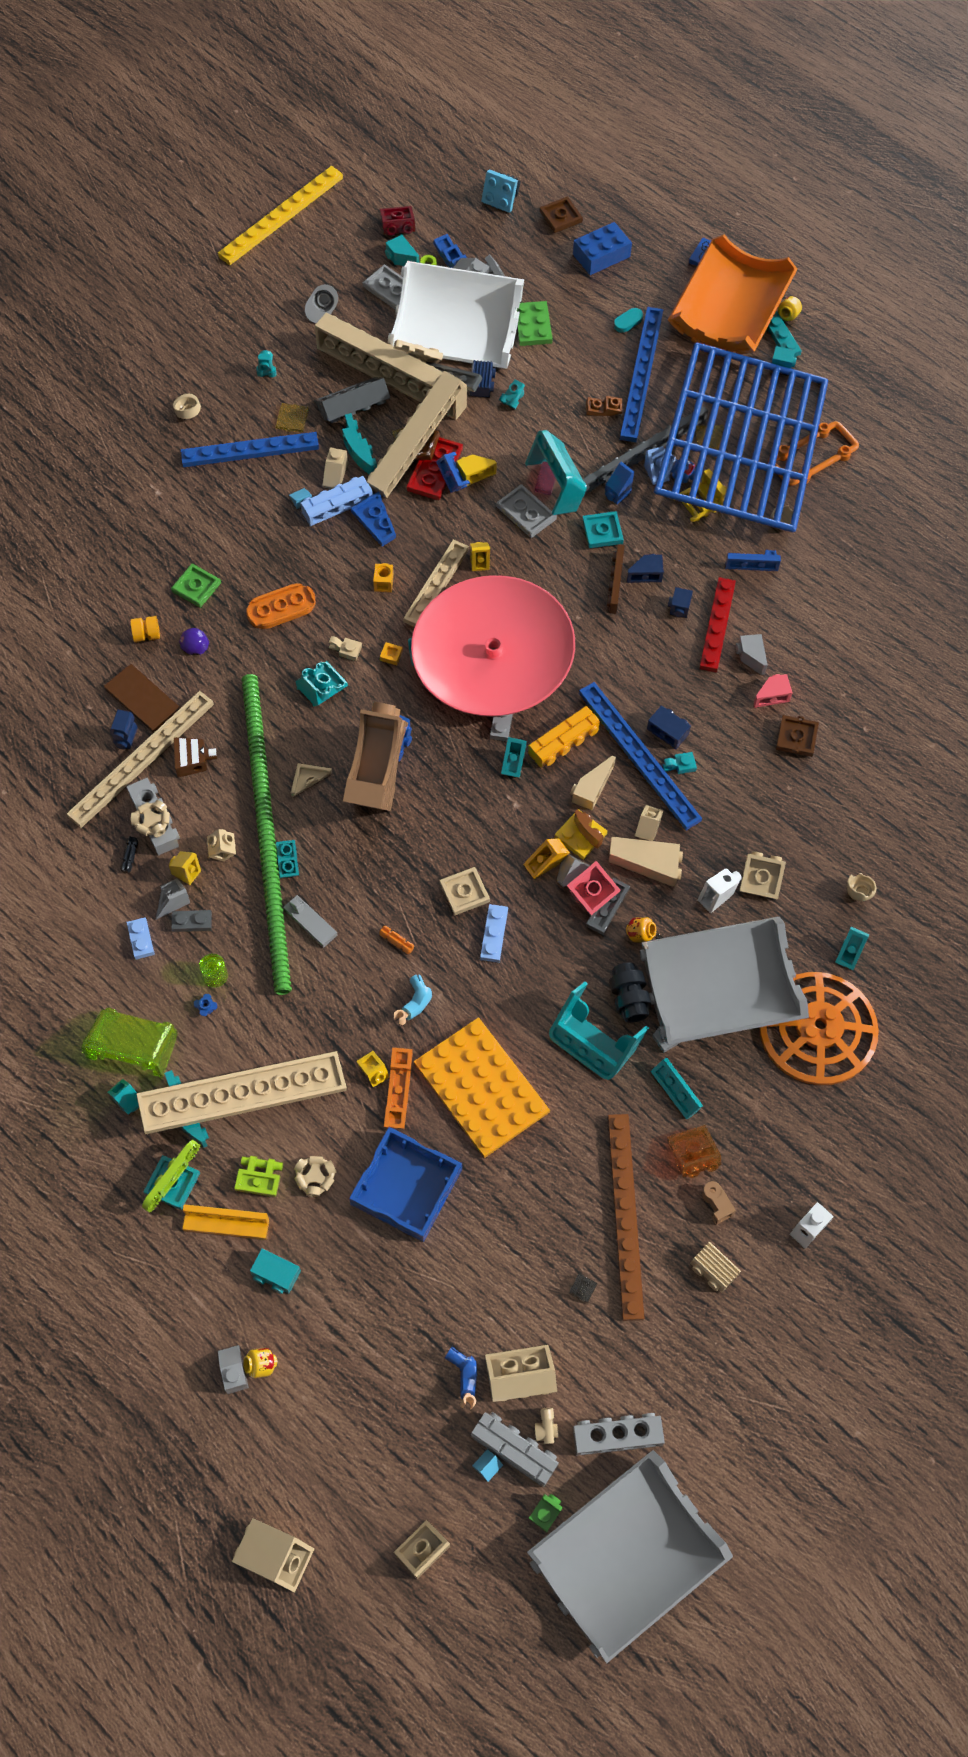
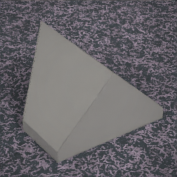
[557,854,590,887]
[156,878,190,919]

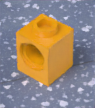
[373,563,394,593]

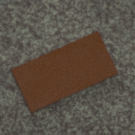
[104,664,180,733]

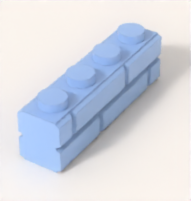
[301,476,372,526]

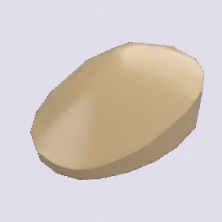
[173,394,201,419]

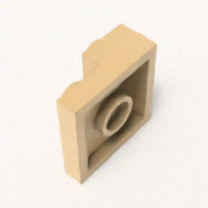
[740,851,786,900]

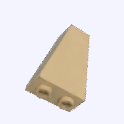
[609,837,683,887]

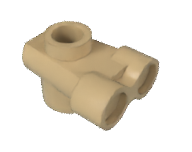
[535,1408,558,1444]

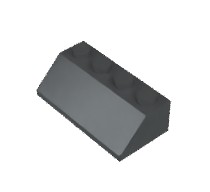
[314,377,390,423]

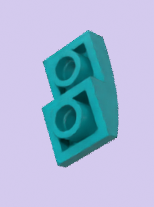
[276,840,299,878]

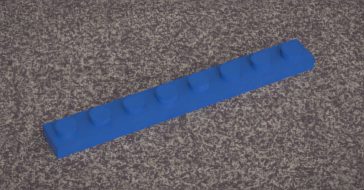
[181,432,319,467]

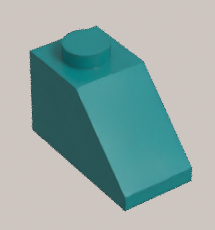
[385,235,419,266]

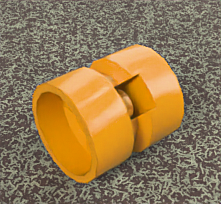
[131,616,160,642]

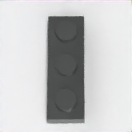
[586,878,630,935]

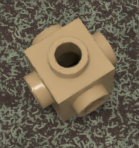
[207,829,236,861]

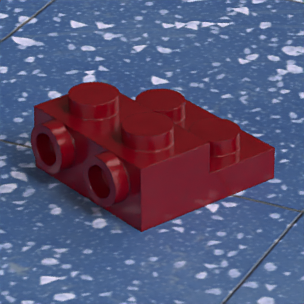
[380,206,416,236]

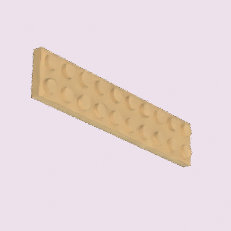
[137,1051,347,1134]

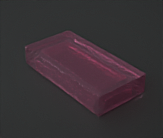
[534,461,556,495]

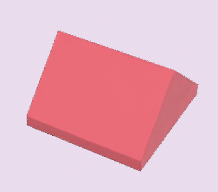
[566,861,621,915]

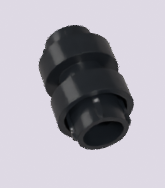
[609,962,652,1023]

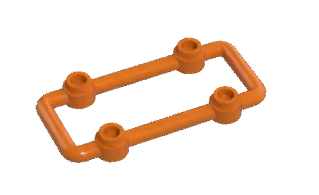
[768,421,859,486]

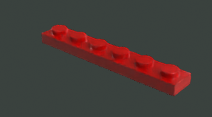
[699,577,736,673]

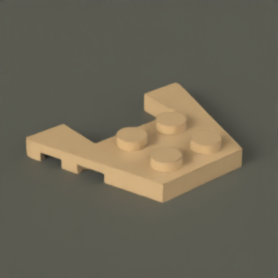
[393,339,443,364]

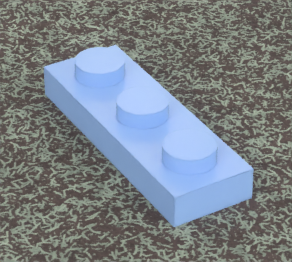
[480,904,508,963]

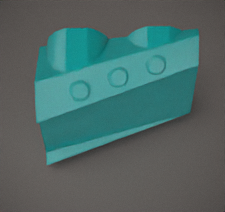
[295,661,348,707]

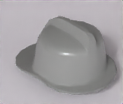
[305,284,338,323]

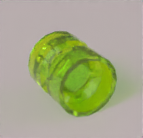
[199,954,228,987]

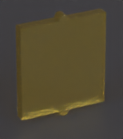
[276,403,309,432]
[695,425,724,450]

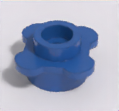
[194,994,217,1016]

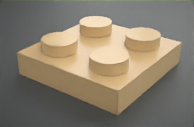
[440,867,490,916]

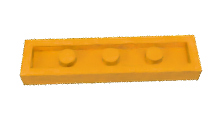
[183,1204,269,1240]

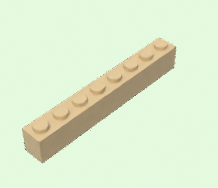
[367,371,464,498]

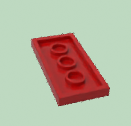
[407,437,463,501]

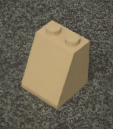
[232,1518,314,1593]

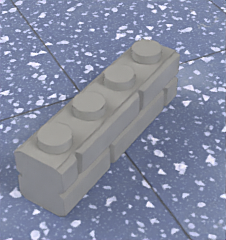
[471,1412,559,1488]

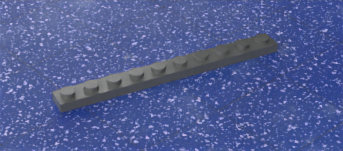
[583,406,708,495]

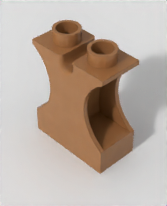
[343,702,408,811]

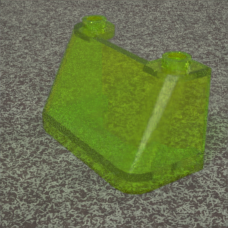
[81,1008,178,1078]

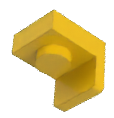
[356,1051,390,1087]

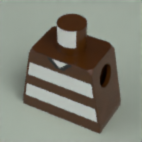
[174,737,217,777]

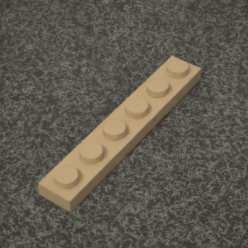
[403,539,469,627]

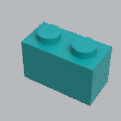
[250,1248,301,1294]

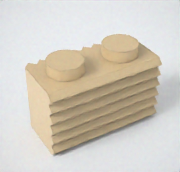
[691,1242,741,1293]

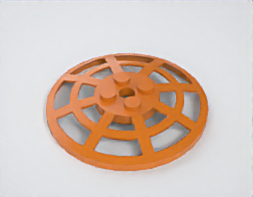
[759,972,879,1085]

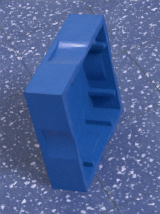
[349,1127,462,1242]

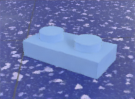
[127,917,155,959]

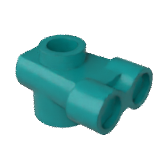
[256,350,277,378]
[499,379,525,410]

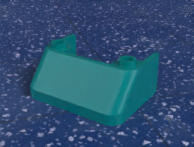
[525,430,587,515]
[549,982,649,1080]

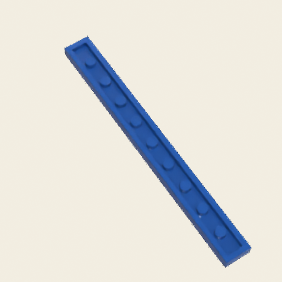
[620,307,663,443]
[579,682,702,830]

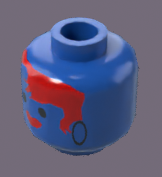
[670,458,695,483]

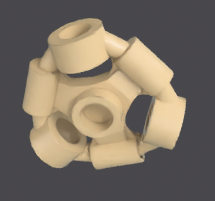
[131,800,170,838]
[294,1156,337,1197]

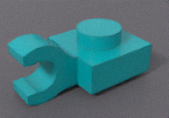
[662,752,697,774]

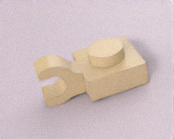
[329,636,362,661]

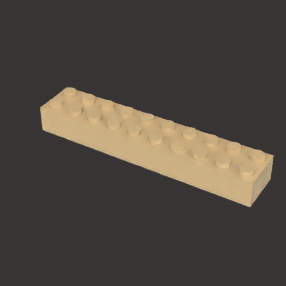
[315,313,467,420]

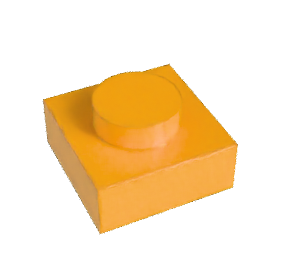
[380,642,403,665]

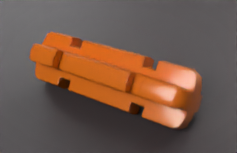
[379,926,414,954]

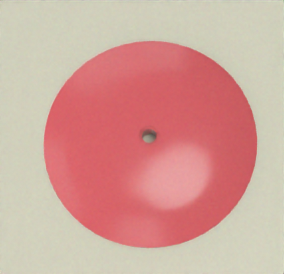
[411,576,575,716]

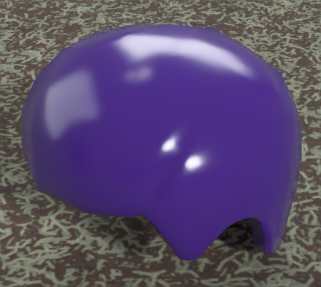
[179,628,209,655]

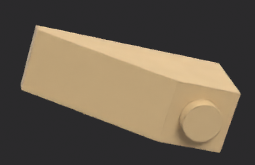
[570,756,616,810]

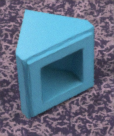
[472,1449,503,1482]

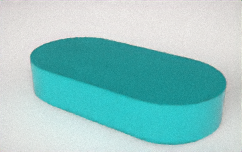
[614,308,643,333]

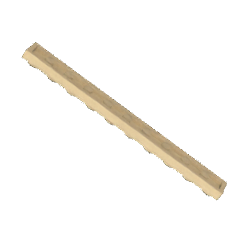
[67,691,214,828]

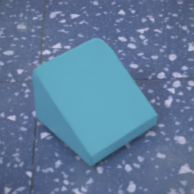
[289,488,312,509]

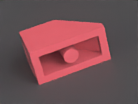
[754,674,793,708]

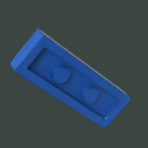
[725,550,781,571]

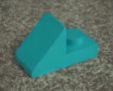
[501,737,527,777]
[835,927,869,970]

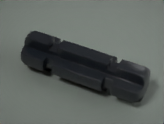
[120,836,138,873]

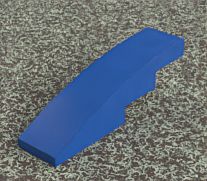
[433,234,467,268]

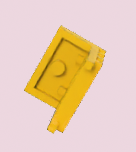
[673,469,727,523]

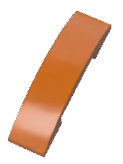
[384,1047,413,1129]

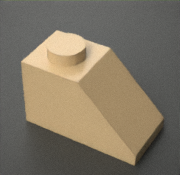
[323,448,348,489]
[635,805,664,841]

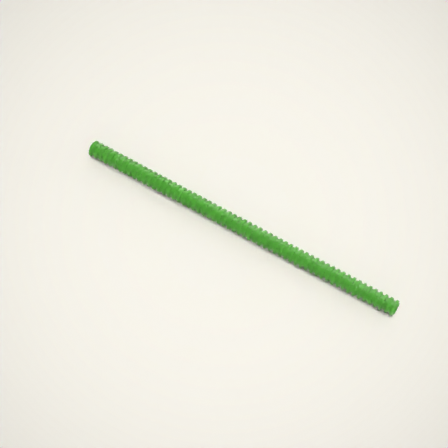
[241,674,292,995]

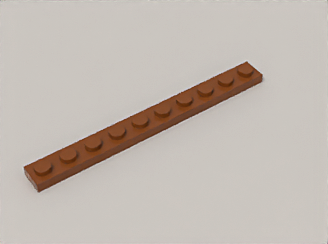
[608,1114,645,1321]

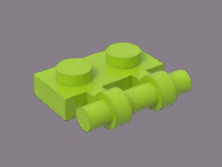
[235,1156,283,1197]

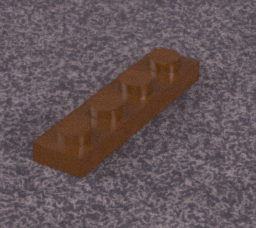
[607,545,625,614]

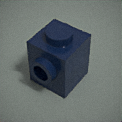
[667,587,693,618]

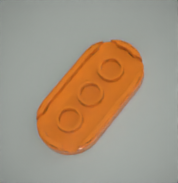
[246,583,316,629]

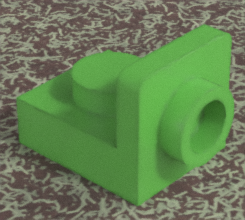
[529,1494,563,1532]

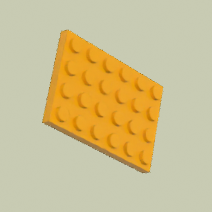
[414,1017,550,1158]

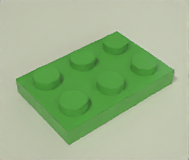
[517,301,553,346]

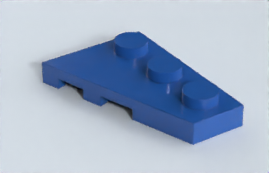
[351,491,396,546]

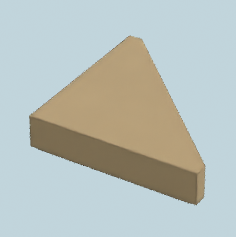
[291,763,332,797]

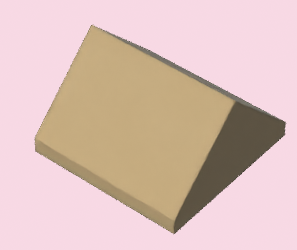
[394,1520,450,1579]

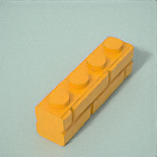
[528,706,600,768]

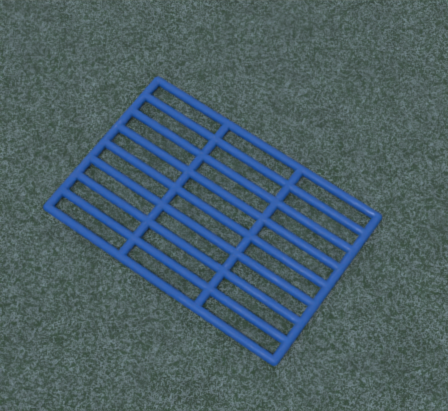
[654,343,828,533]

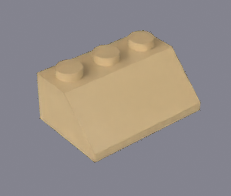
[485,1345,557,1402]

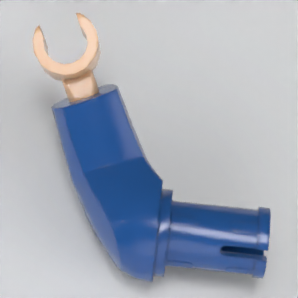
[445,1347,477,1410]

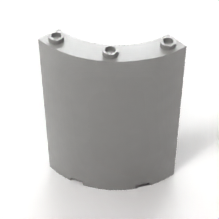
[640,917,809,1045]
[527,1450,733,1664]

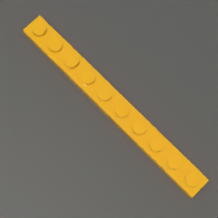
[218,166,343,265]

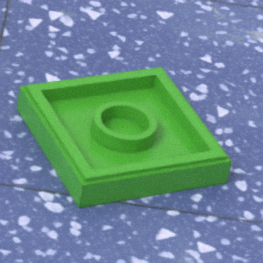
[171,564,221,608]

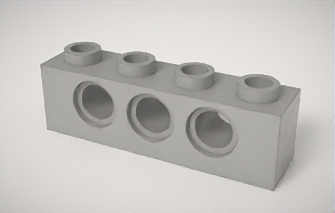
[127,778,180,855]
[573,1413,665,1456]

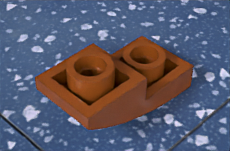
[586,396,623,416]
[574,809,603,849]

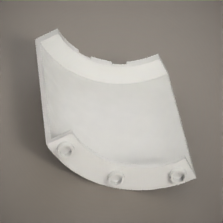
[388,261,524,369]

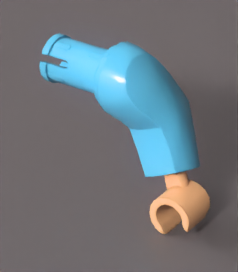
[394,975,432,1025]

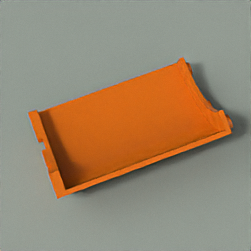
[668,234,797,354]

